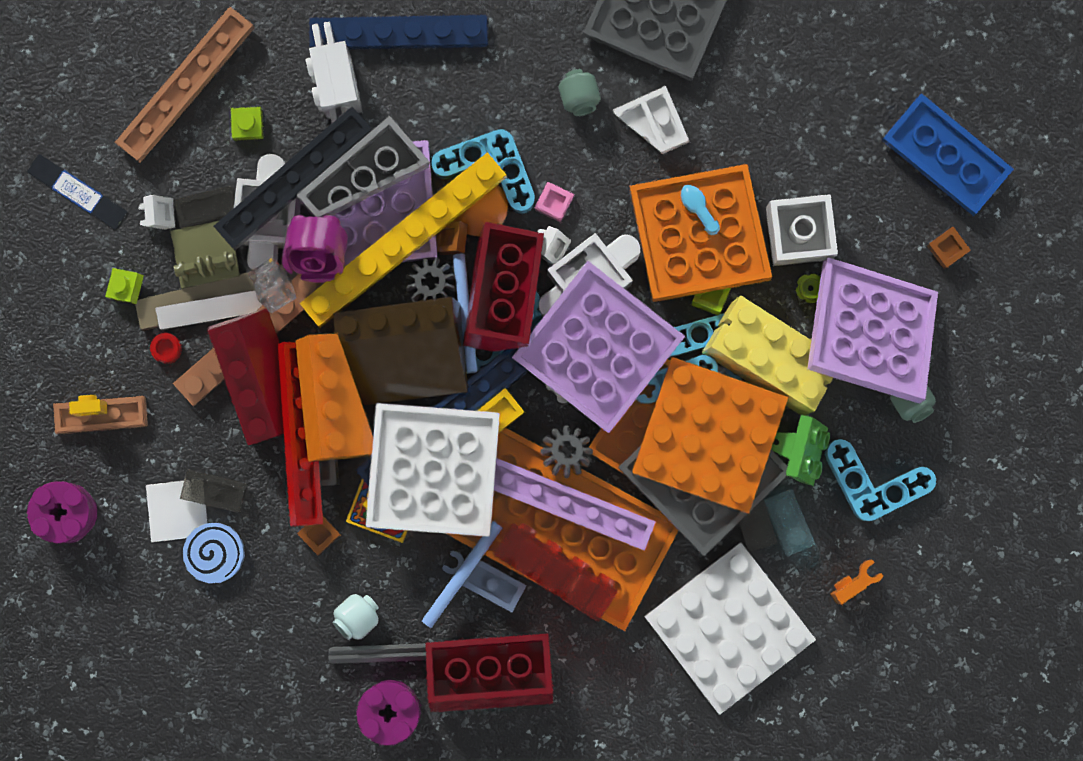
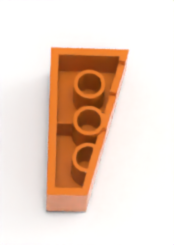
[296,334,373,462]

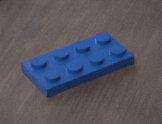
[882,93,1014,216]

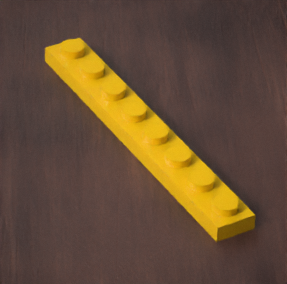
[299,152,507,328]

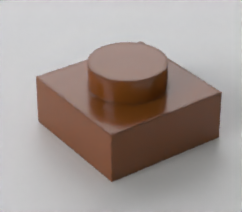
[436,221,468,255]
[927,227,971,269]
[297,516,341,556]

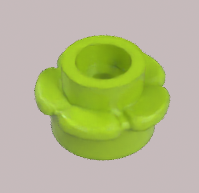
[796,274,821,303]

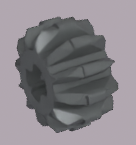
[406,258,456,302]
[540,426,593,478]

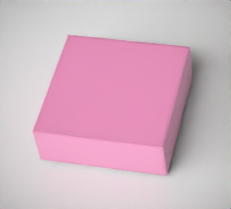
[534,182,574,223]

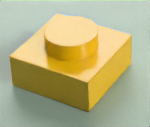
[69,395,107,417]

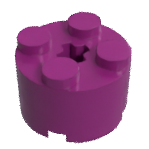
[282,215,348,283]
[27,481,97,543]
[357,680,421,745]

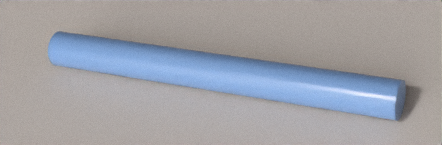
[453,254,477,374]
[422,521,503,628]

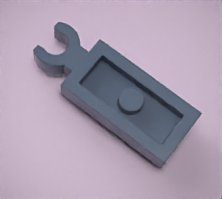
[442,551,527,612]

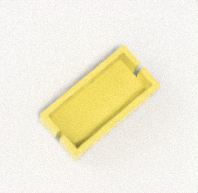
[702,296,833,416]

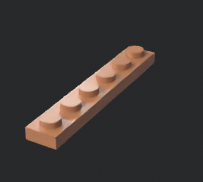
[115,7,254,163]
[173,274,325,406]

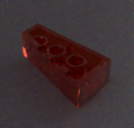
[493,522,618,622]

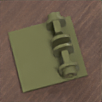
[171,221,240,289]

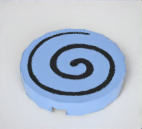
[183,523,245,583]

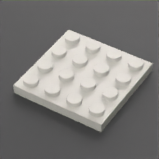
[366,403,500,537]
[644,542,816,715]

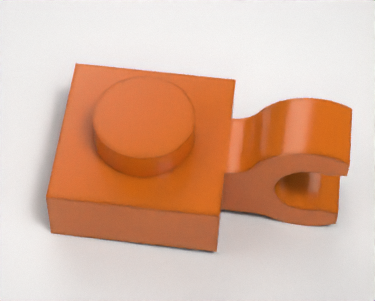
[830,560,883,604]

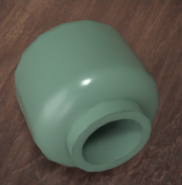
[558,69,601,116]
[890,385,936,423]

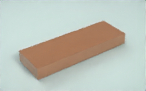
[53,396,148,434]

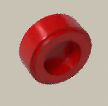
[150,333,182,364]

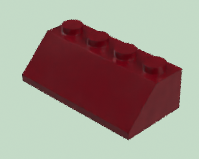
[462,222,544,351]
[207,307,284,446]
[425,634,553,713]

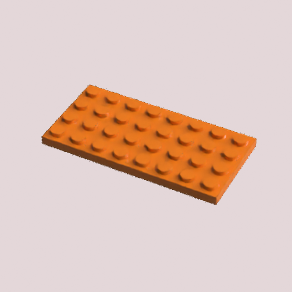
[445,428,678,631]

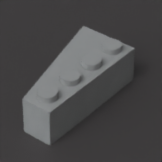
[297,116,430,218]

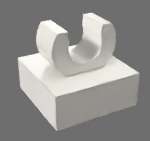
[139,195,175,230]
[538,226,571,265]

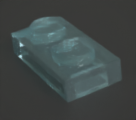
[763,489,816,556]

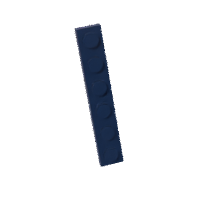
[309,15,488,49]

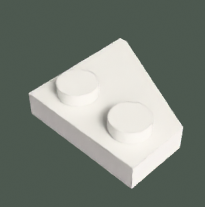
[613,86,690,154]

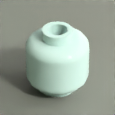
[333,594,379,640]

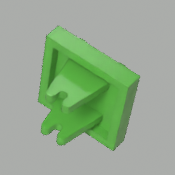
[771,415,830,486]

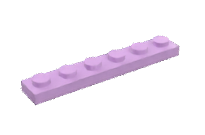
[494,458,655,550]

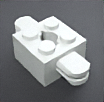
[306,21,362,123]
[234,154,301,275]
[539,233,640,317]

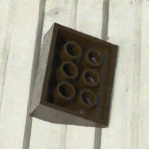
[333,297,469,406]

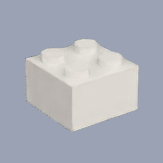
[766,194,838,266]

